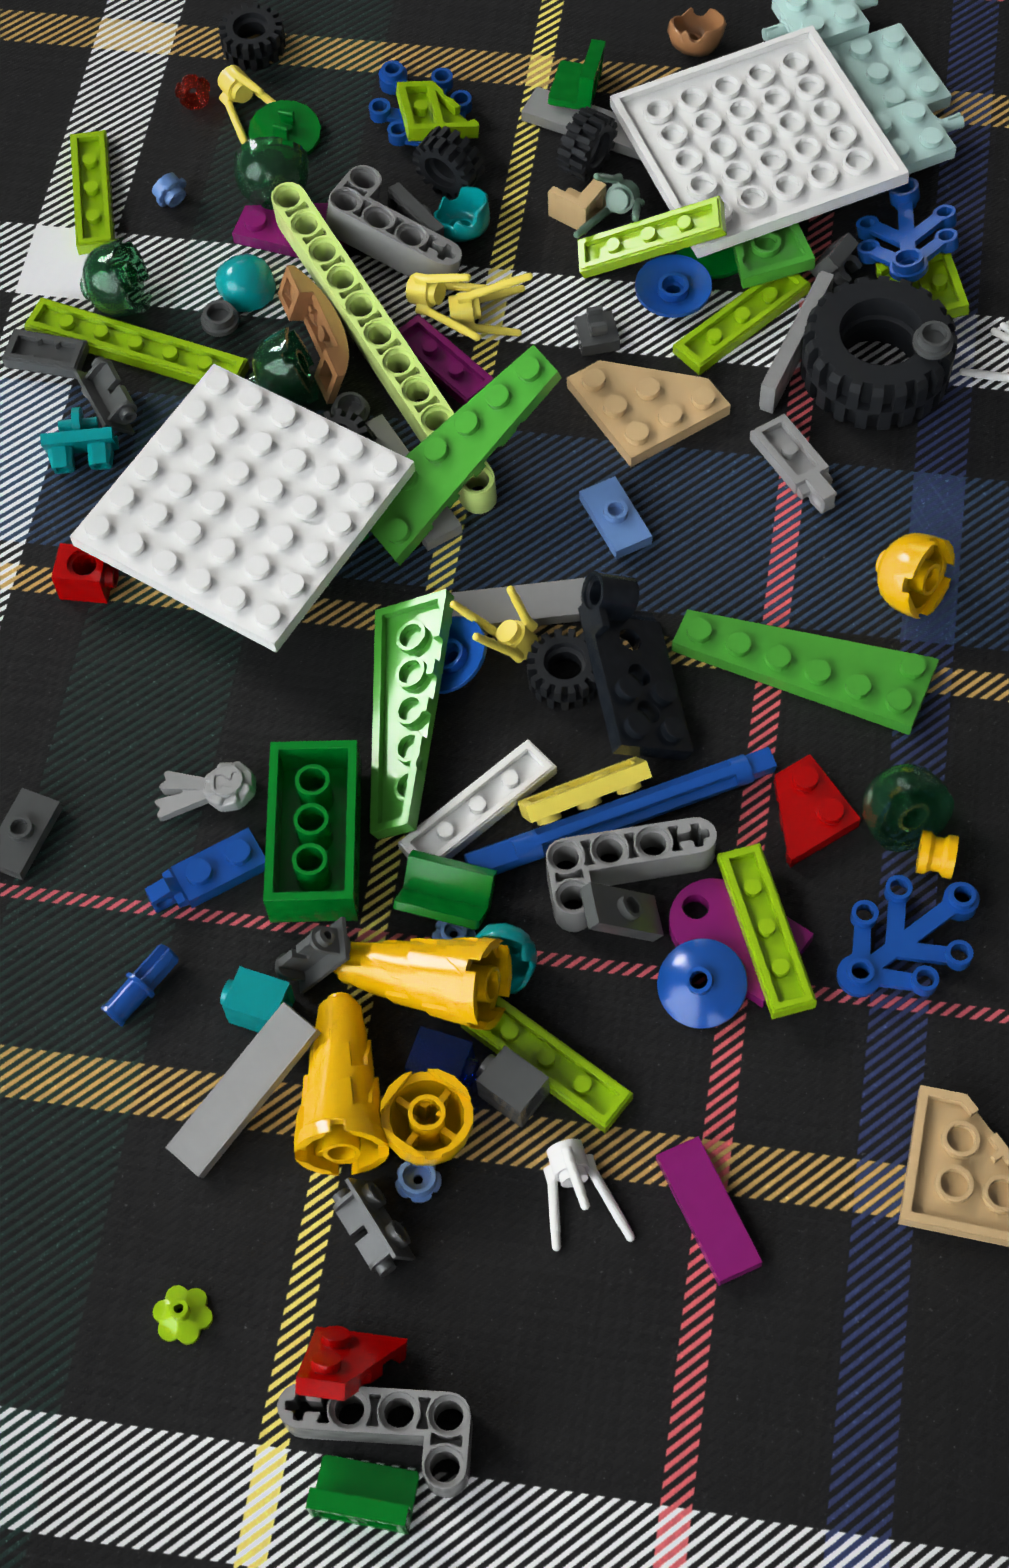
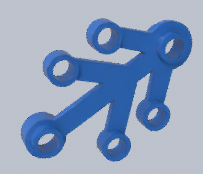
[369,60,472,146]
[856,177,959,283]
[836,875,980,998]

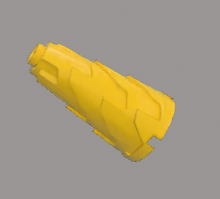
[333,937,512,1031]
[294,992,389,1176]

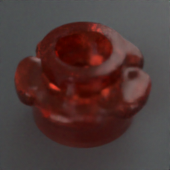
[175,74,210,110]

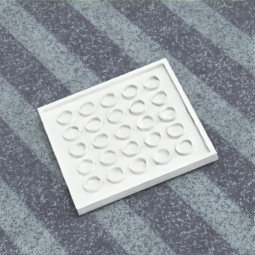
[610,25,909,259]
[70,364,415,653]

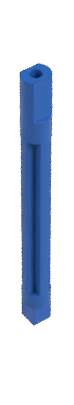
[464,747,777,875]

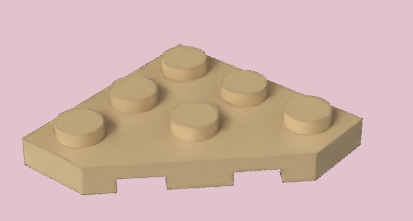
[567,360,731,467]
[898,1085,1009,1247]

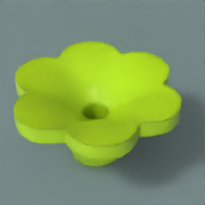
[153,1285,213,1345]

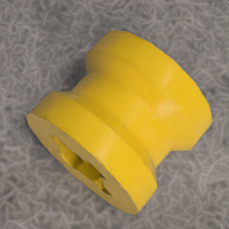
[915,830,959,879]

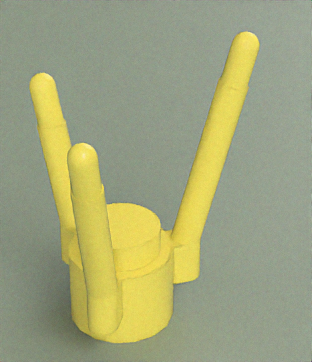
[218,65,276,150]
[406,272,487,341]
[448,273,533,337]
[450,585,538,663]

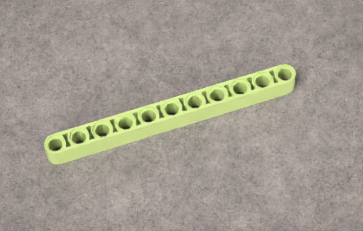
[271,182,497,514]

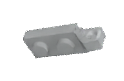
[750,414,837,514]

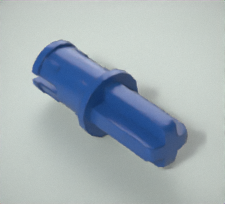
[101,944,179,1026]

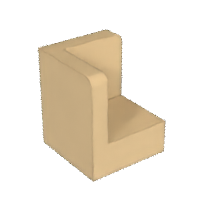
[548,179,606,234]

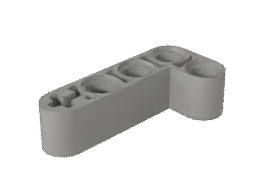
[325,165,462,291]
[546,817,717,932]
[277,1384,473,1498]

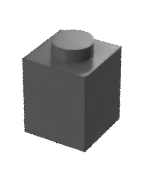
[476,1046,550,1128]

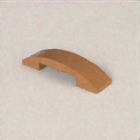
[277,265,349,404]

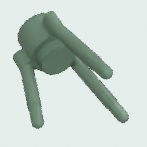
[573,173,645,239]

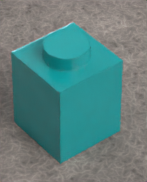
[220,966,295,1032]

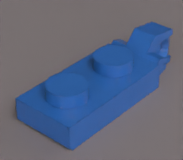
[145,827,265,913]

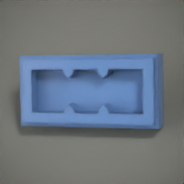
[579,476,652,559]

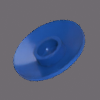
[635,254,712,318]
[439,616,487,694]
[657,938,748,1029]

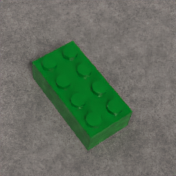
[263,740,362,923]

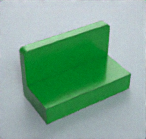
[548,39,606,110]
[393,850,497,930]
[305,1455,420,1535]

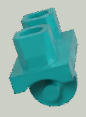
[40,407,119,474]

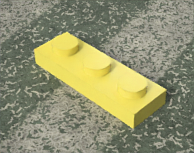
[517,756,652,826]

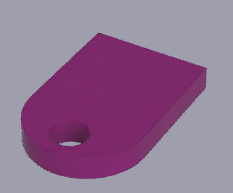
[669,878,814,1008]

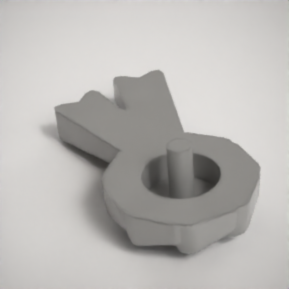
[155,761,256,821]

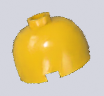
[876,533,955,619]
[380,1068,473,1166]

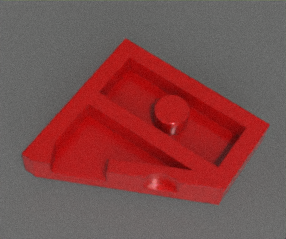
[773,754,861,867]
[295,1326,408,1401]

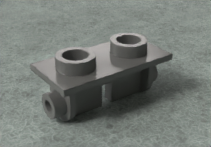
[73,357,137,435]
[275,917,351,994]
[332,1178,416,1277]

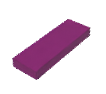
[398,314,494,406]
[656,1136,762,1286]

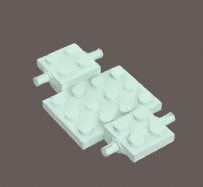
[762,0,965,174]

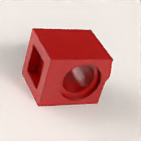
[51,543,119,604]

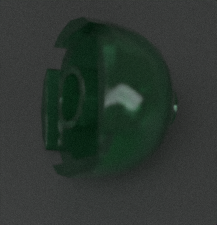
[234,136,309,210]
[80,237,152,318]
[249,327,322,407]
[862,763,954,852]

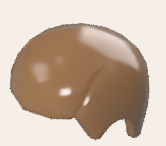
[667,8,727,57]

